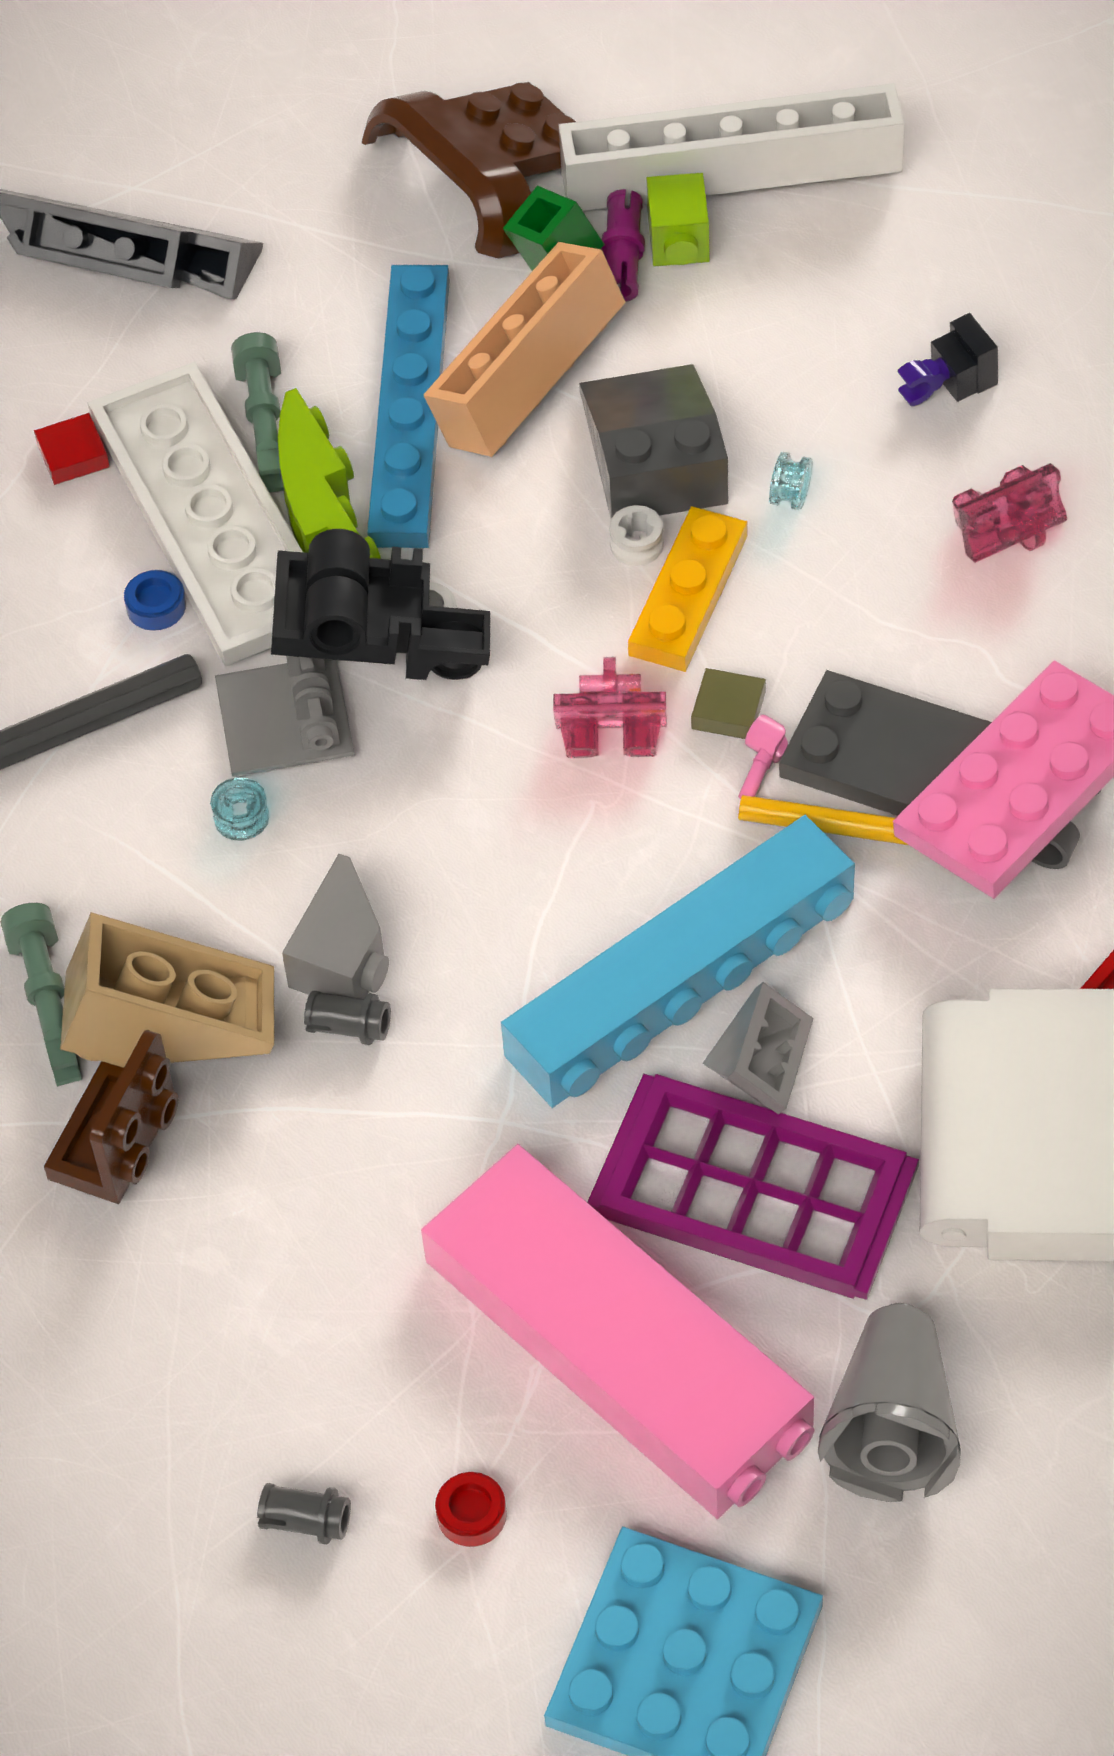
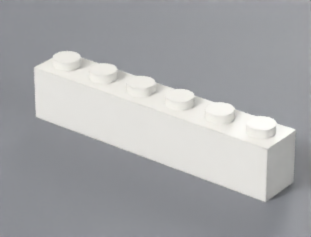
[559,83,905,211]

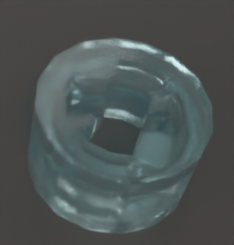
[769,452,813,510]
[210,777,269,841]

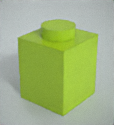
[646,173,710,266]

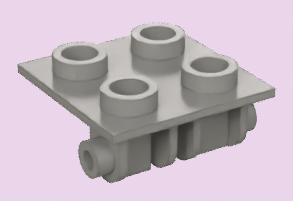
[215,656,354,777]

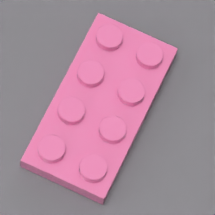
[893,660,1114,899]

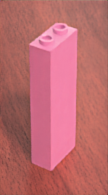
[421,1144,815,1520]

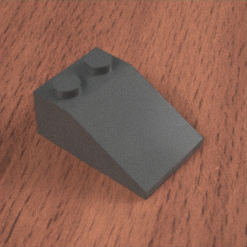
[579,364,728,518]

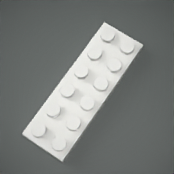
[87,361,303,666]

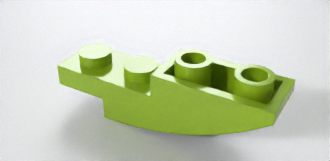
[278,388,381,559]

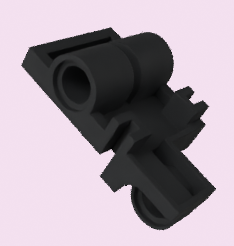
[271,529,490,680]

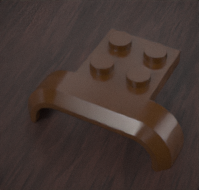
[361,82,576,259]

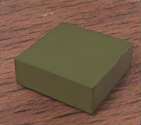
[691,668,766,739]

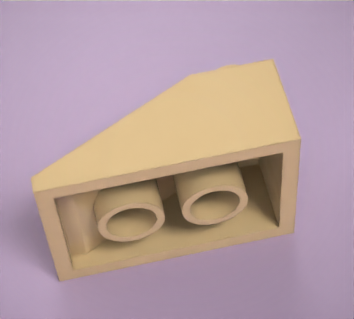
[60,912,274,1067]

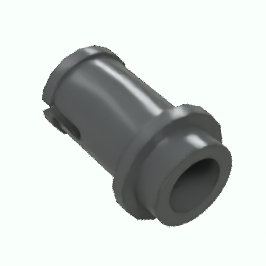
[304,991,391,1045]
[257,1483,351,1545]

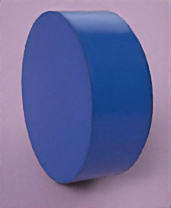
[124,570,186,631]

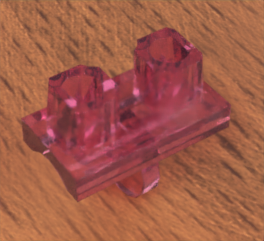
[952,463,1067,563]
[553,657,667,758]

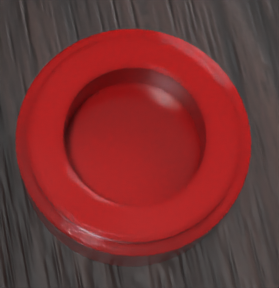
[435,1472,507,1547]

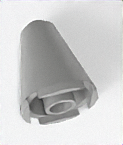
[818,1303,961,1502]

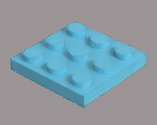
[544,1526,823,1756]

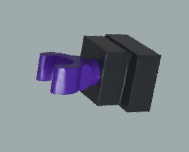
[897,312,998,407]

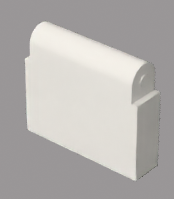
[919,988,1114,1261]

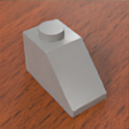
[282,853,389,999]

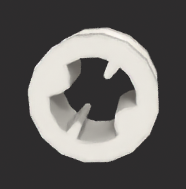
[609,505,664,566]

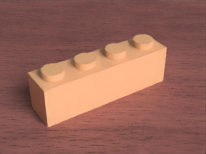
[423,242,625,457]

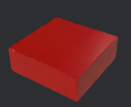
[34,413,110,485]

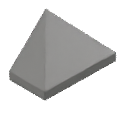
[702,982,814,1115]

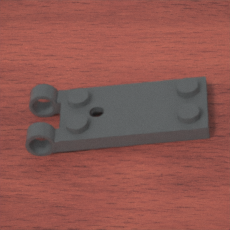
[779,670,1102,869]

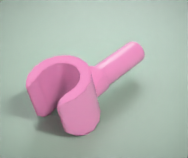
[738,715,788,799]

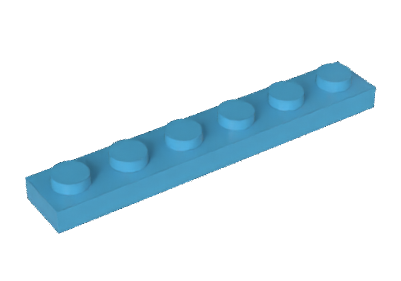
[367,265,450,548]

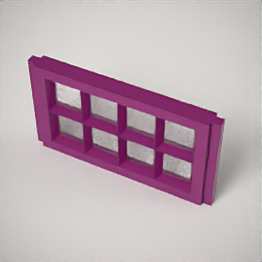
[587,1073,919,1300]

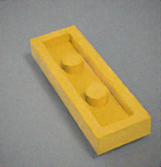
[628,506,748,672]

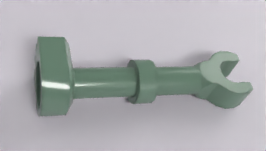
[231,332,284,493]
[0,903,82,1087]

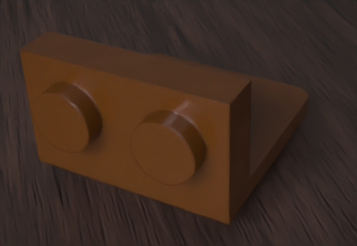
[44,1030,178,1205]

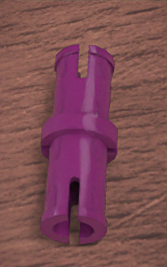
[601,189,645,302]

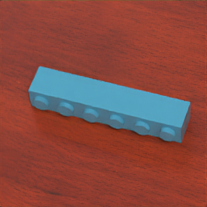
[501,815,855,1108]

